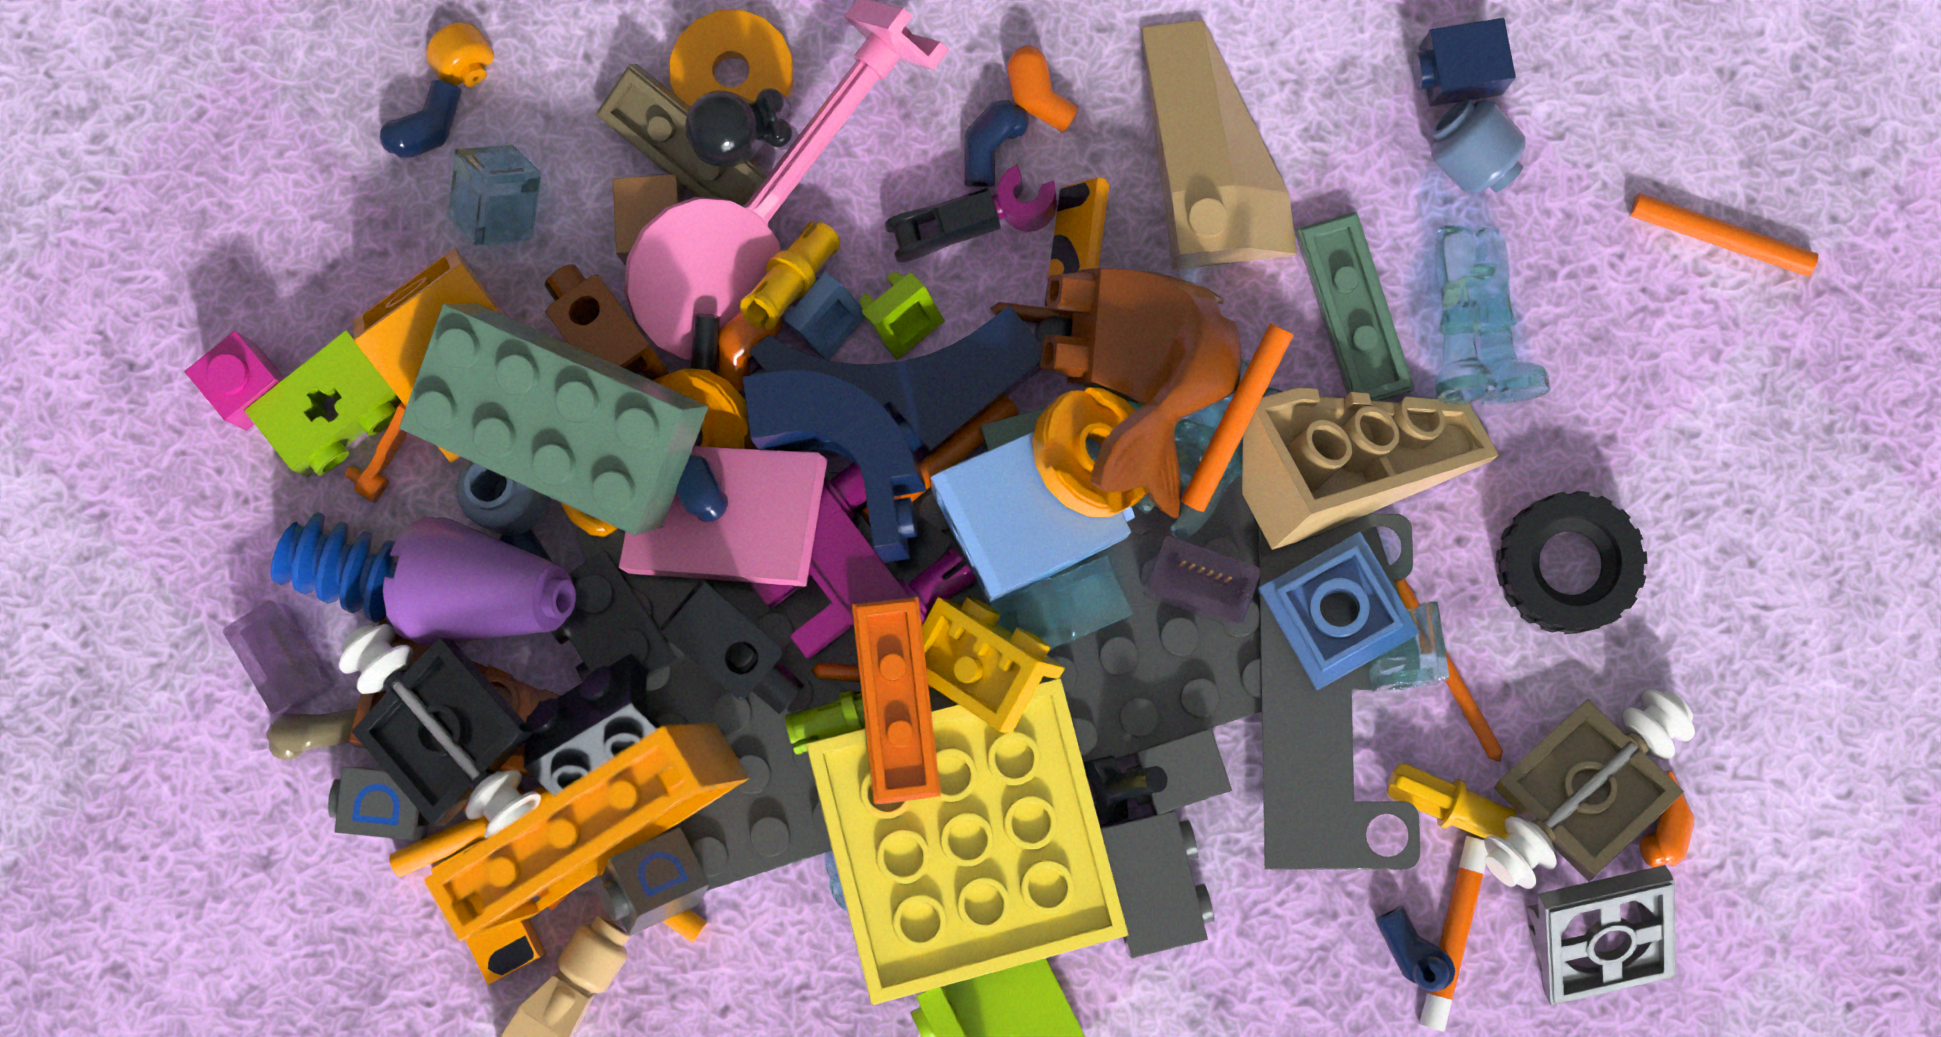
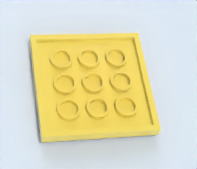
[806,679,1128,1005]

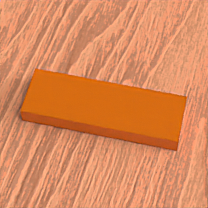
[852,597,941,805]

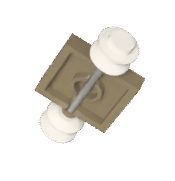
[1484,689,1695,889]

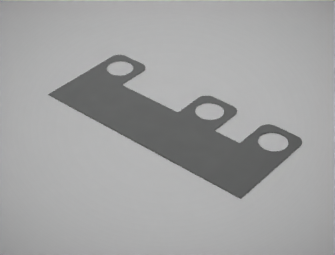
[1259,514,1420,870]

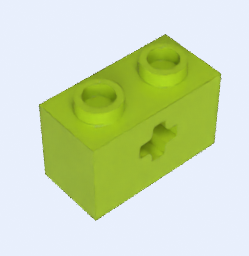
[244,330,402,477]

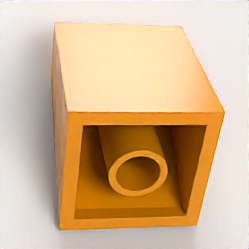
[353,247,505,463]

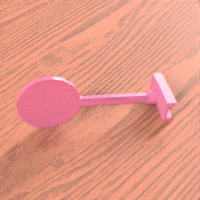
[624,0,949,360]

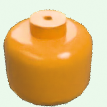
[426,22,494,88]

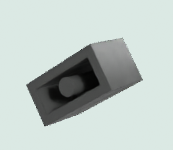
[1100,810,1215,959]

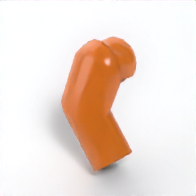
[1008,45,1079,133]
[718,312,783,391]
[1639,770,1694,868]

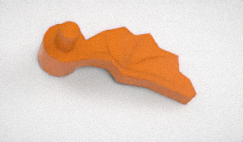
[344,403,407,503]

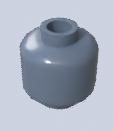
[1431,99,1525,194]
[456,460,551,536]

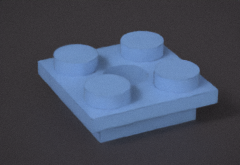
[1258,532,1420,691]

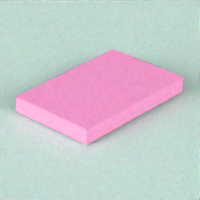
[619,446,827,586]

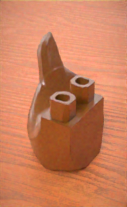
[1040,268,1241,519]

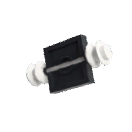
[339,624,541,839]

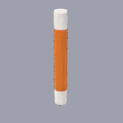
[1419,836,1488,1032]

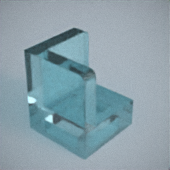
[448,144,541,246]
[1368,601,1449,693]

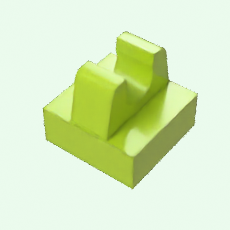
[859,272,945,360]

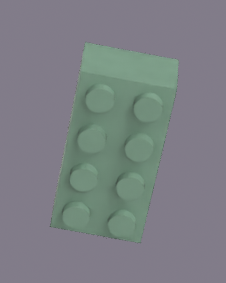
[399,303,709,535]

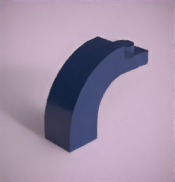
[743,370,926,563]

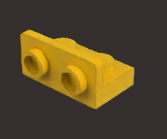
[922,596,1065,734]

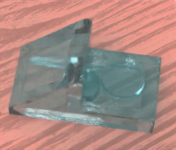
[990,555,1133,651]

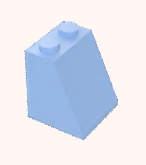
[931,432,1135,606]

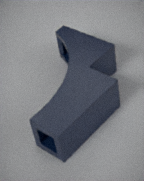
[749,305,1042,457]

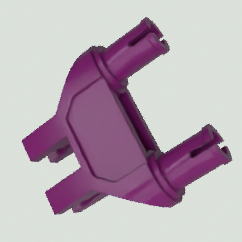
[751,463,977,659]

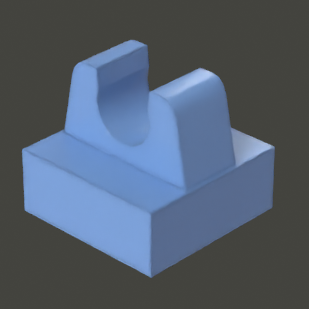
[783,272,865,360]

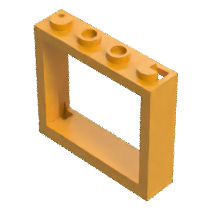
[423,723,750,941]

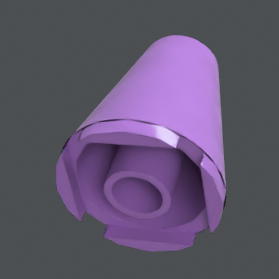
[383,517,576,646]

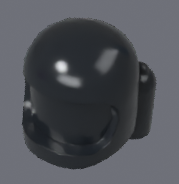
[685,88,799,167]

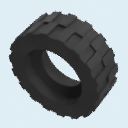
[1496,491,1648,634]

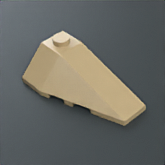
[1141,20,1297,270]
[1242,387,1499,550]

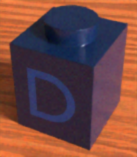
[1412,18,1516,107]

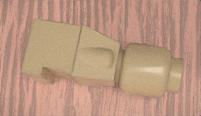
[500,915,630,1037]

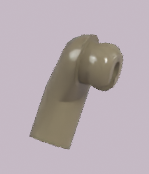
[266,709,357,760]

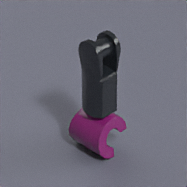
[885,164,1057,262]

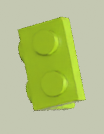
[910,958,1085,1037]

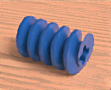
[270,512,397,627]

